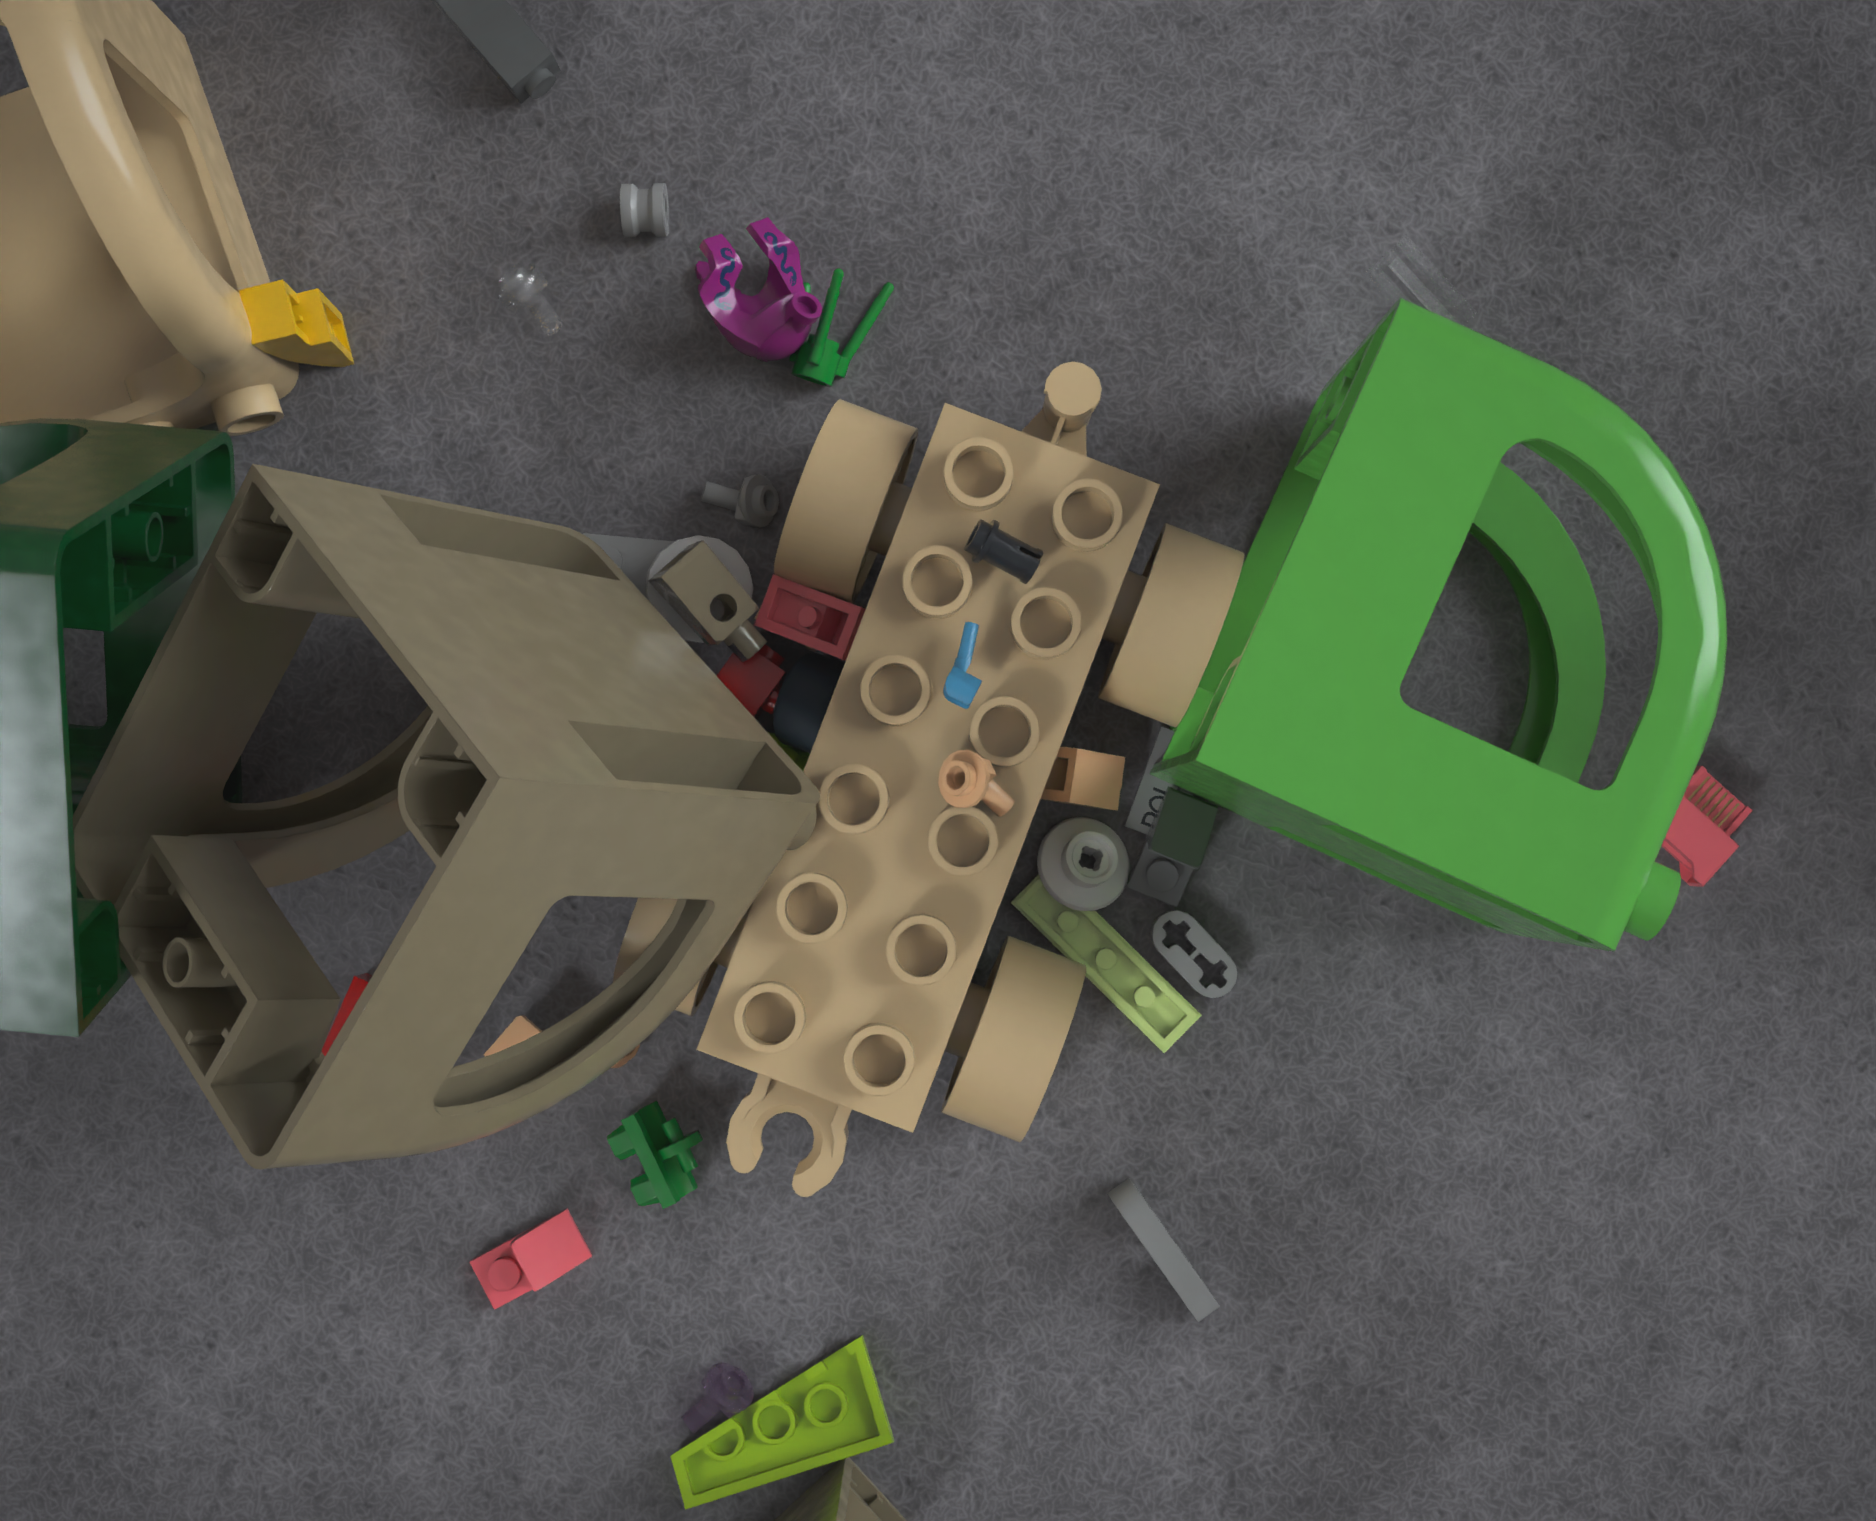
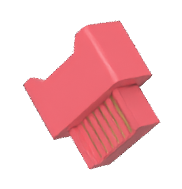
[1662,766,1753,887]

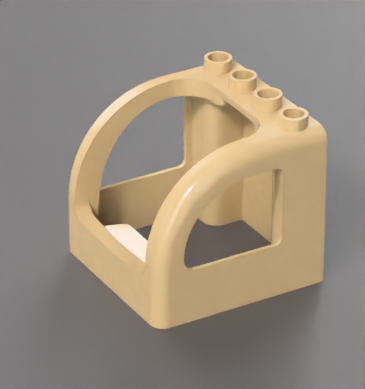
[0,0,299,436]

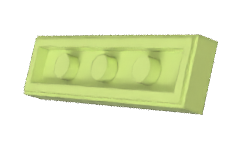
[1011,874,1202,1053]

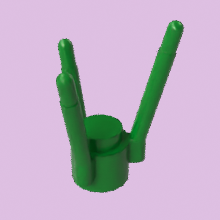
[789,268,894,387]

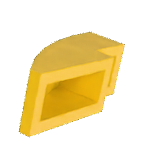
[239,279,354,367]

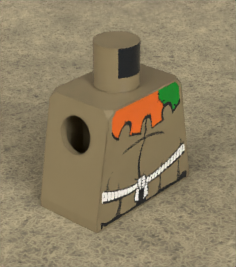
[648,540,767,663]

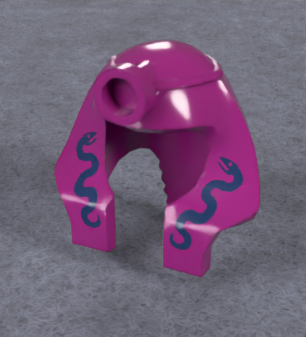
[695,217,822,362]

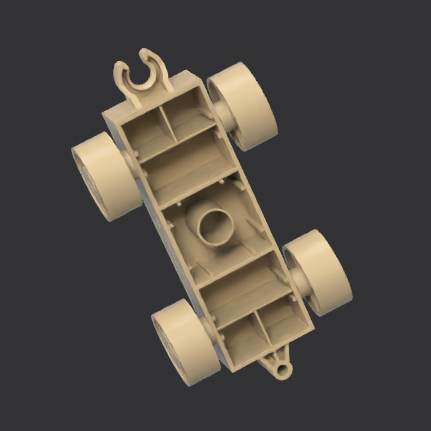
[613,362,1244,1197]

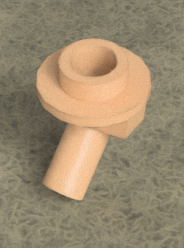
[938,750,1014,817]

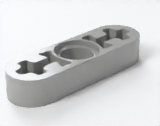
[1107,1178,1220,1322]

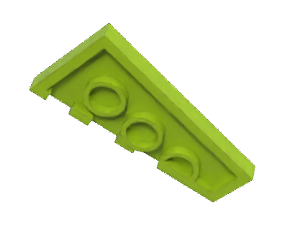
[671,1335,894,1510]

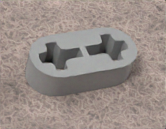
[1150,910,1237,998]

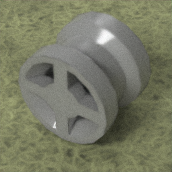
[620,183,669,238]

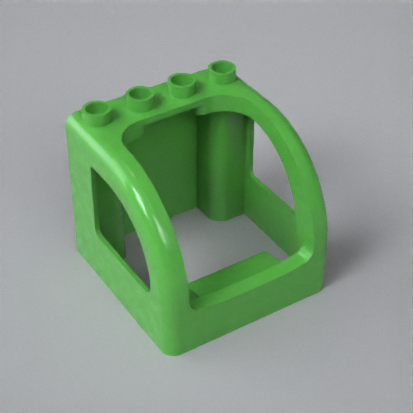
[1150,297,1727,952]

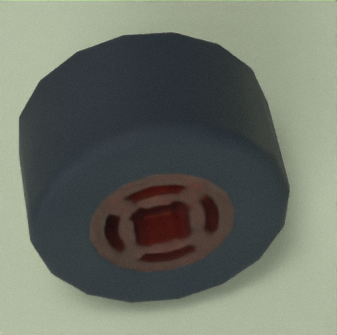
[773,653,845,754]

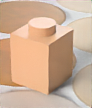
[1041,747,1125,811]

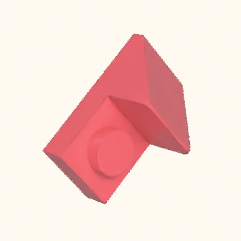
[754,574,866,661]
[470,1208,592,1310]

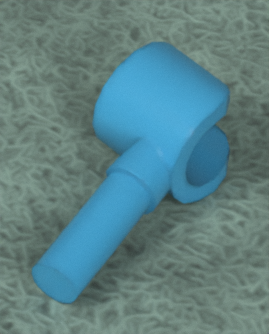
[943,622,982,709]

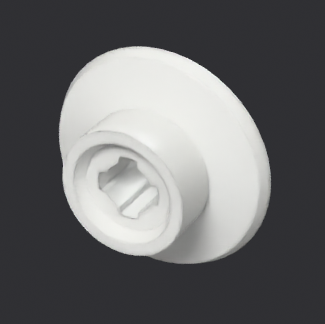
[1037,817,1130,911]

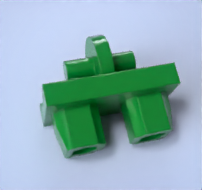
[607,1100,703,1209]

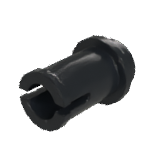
[964,519,1043,584]

